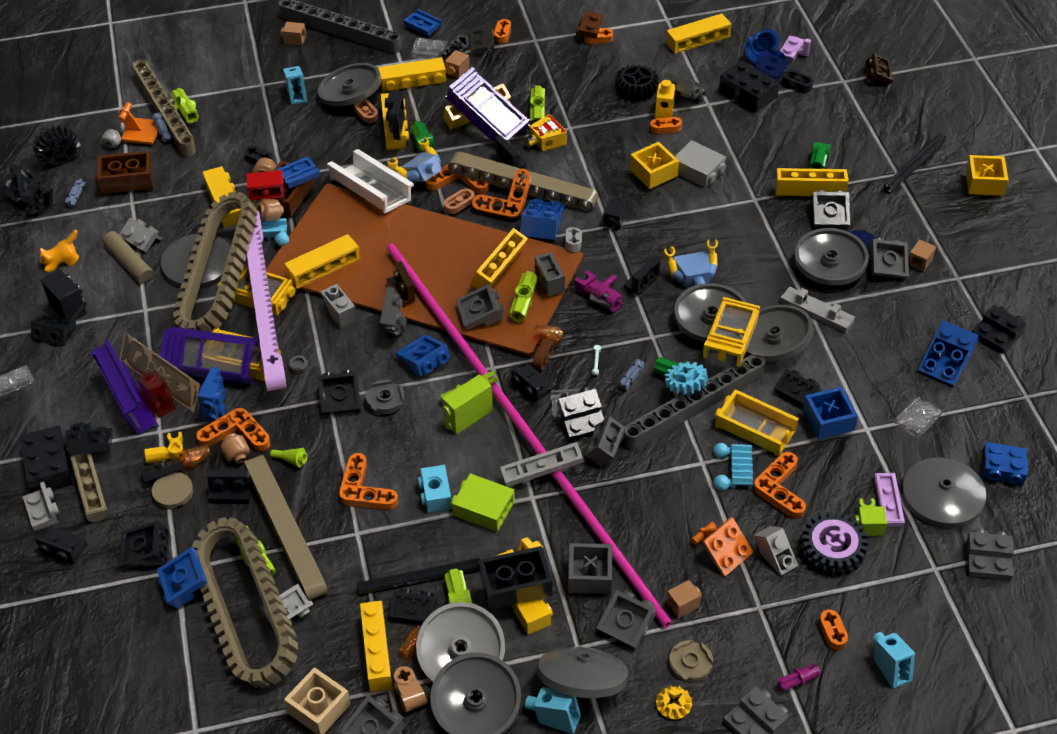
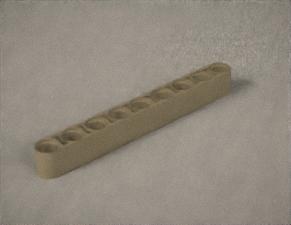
[133,60,196,157]
[448,152,599,212]
[244,455,328,601]

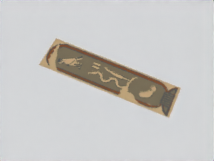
[120,332,200,413]

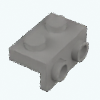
[119,218,163,253]
[260,584,313,630]

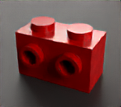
[247,170,285,201]

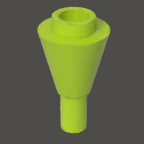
[270,448,307,468]

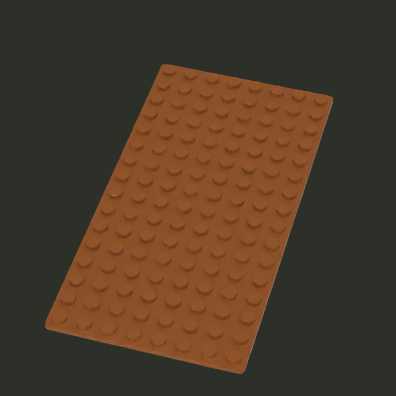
[266,184,583,356]

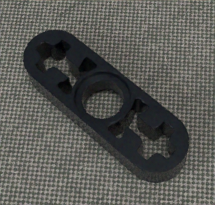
[436,34,469,68]

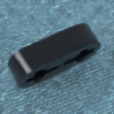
[245,146,273,164]

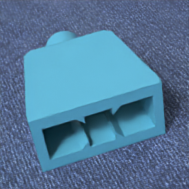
[283,66,307,105]
[872,632,915,689]
[525,687,581,734]

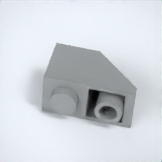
[321,284,357,329]
[753,526,798,575]

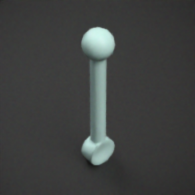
[592,345,601,376]

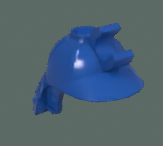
[744,28,780,65]

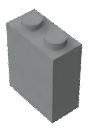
[674,140,726,188]

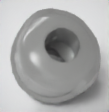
[102,129,121,148]

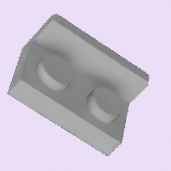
[22,482,59,531]

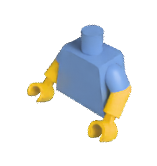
[387,137,442,183]
[662,239,718,289]

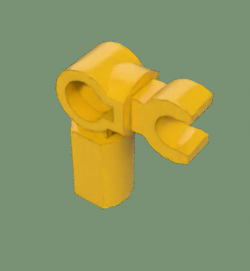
[145,432,185,464]

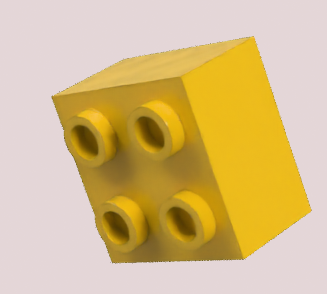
[630,142,679,189]
[965,155,1008,196]

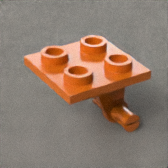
[118,102,159,145]
[691,517,753,576]

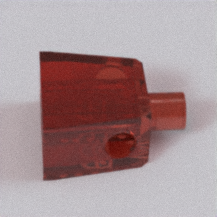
[137,371,176,418]

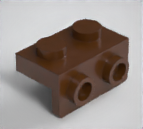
[576,11,604,42]

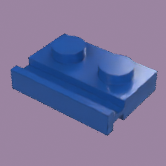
[404,9,442,36]
[277,156,320,189]

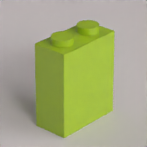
[442,375,493,435]
[451,473,515,532]

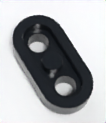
[782,69,814,91]

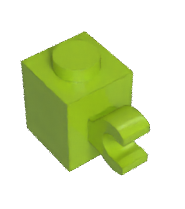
[854,498,887,536]

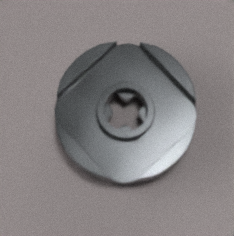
[365,380,405,415]

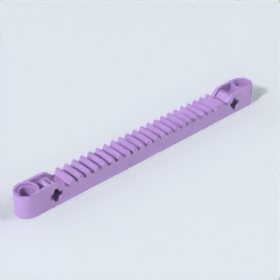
[247,211,287,391]

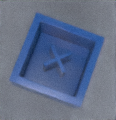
[803,387,858,440]

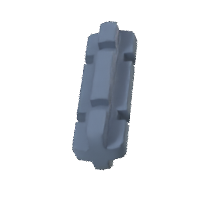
[152,113,173,143]
[65,179,86,207]
[619,359,644,390]

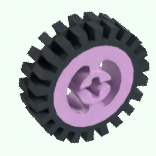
[800,512,868,577]

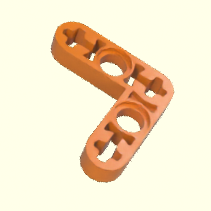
[425,165,489,194]
[472,169,531,219]
[197,408,270,451]
[754,452,806,519]
[339,453,398,510]

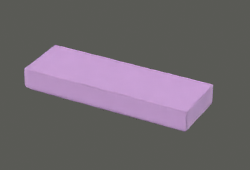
[874,473,905,527]

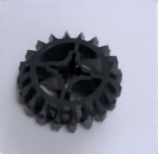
[615,64,659,100]
[33,124,80,167]

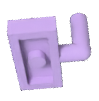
[778,36,811,63]

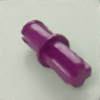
[777,663,820,691]

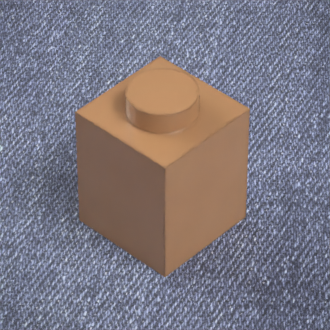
[281,22,306,46]
[445,50,470,78]
[908,239,936,272]
[666,580,702,618]

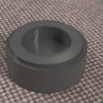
[289,355,309,374]

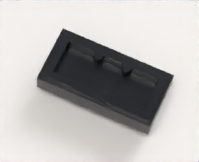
[140,458,184,482]

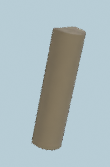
[103,231,156,285]
[70,453,107,522]

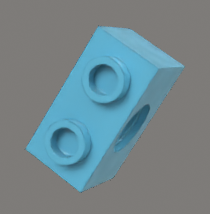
[418,465,452,513]

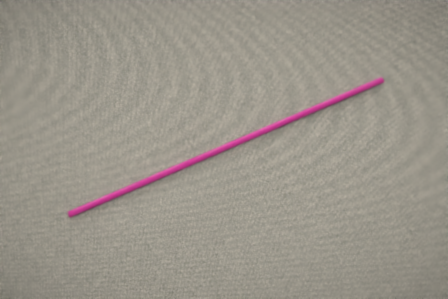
[387,244,672,629]

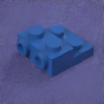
[396,334,450,376]
[197,367,226,423]
[982,442,1028,485]
[157,547,208,609]

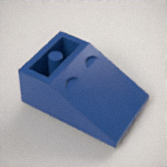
[520,199,565,240]
[918,320,979,386]

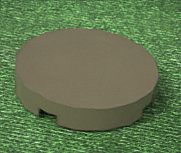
[152,472,194,509]
[669,640,713,682]

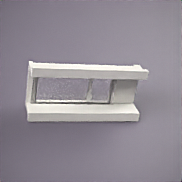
[327,149,414,213]

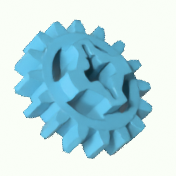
[665,362,708,395]

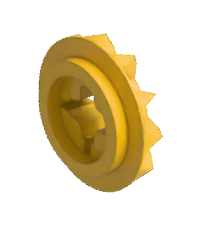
[656,685,692,719]

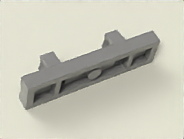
[780,286,855,333]
[500,442,584,487]

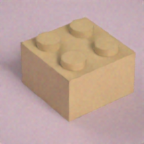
[284,667,351,734]

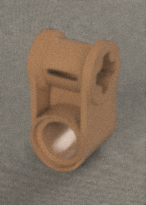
[394,666,427,713]

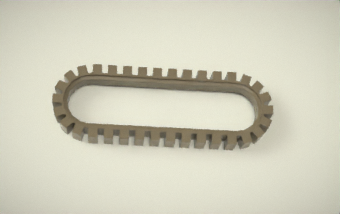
[173,192,258,332]
[192,517,298,688]

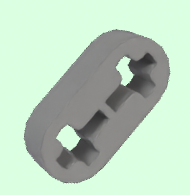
[565,227,582,252]

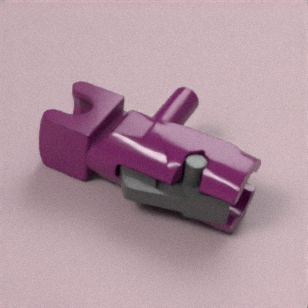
[575,271,623,312]

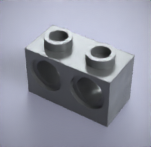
[534,252,565,296]
[585,416,625,466]

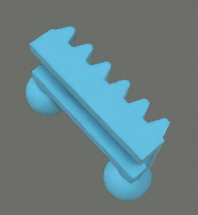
[261,218,289,247]
[713,443,753,491]

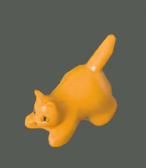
[39,230,79,273]

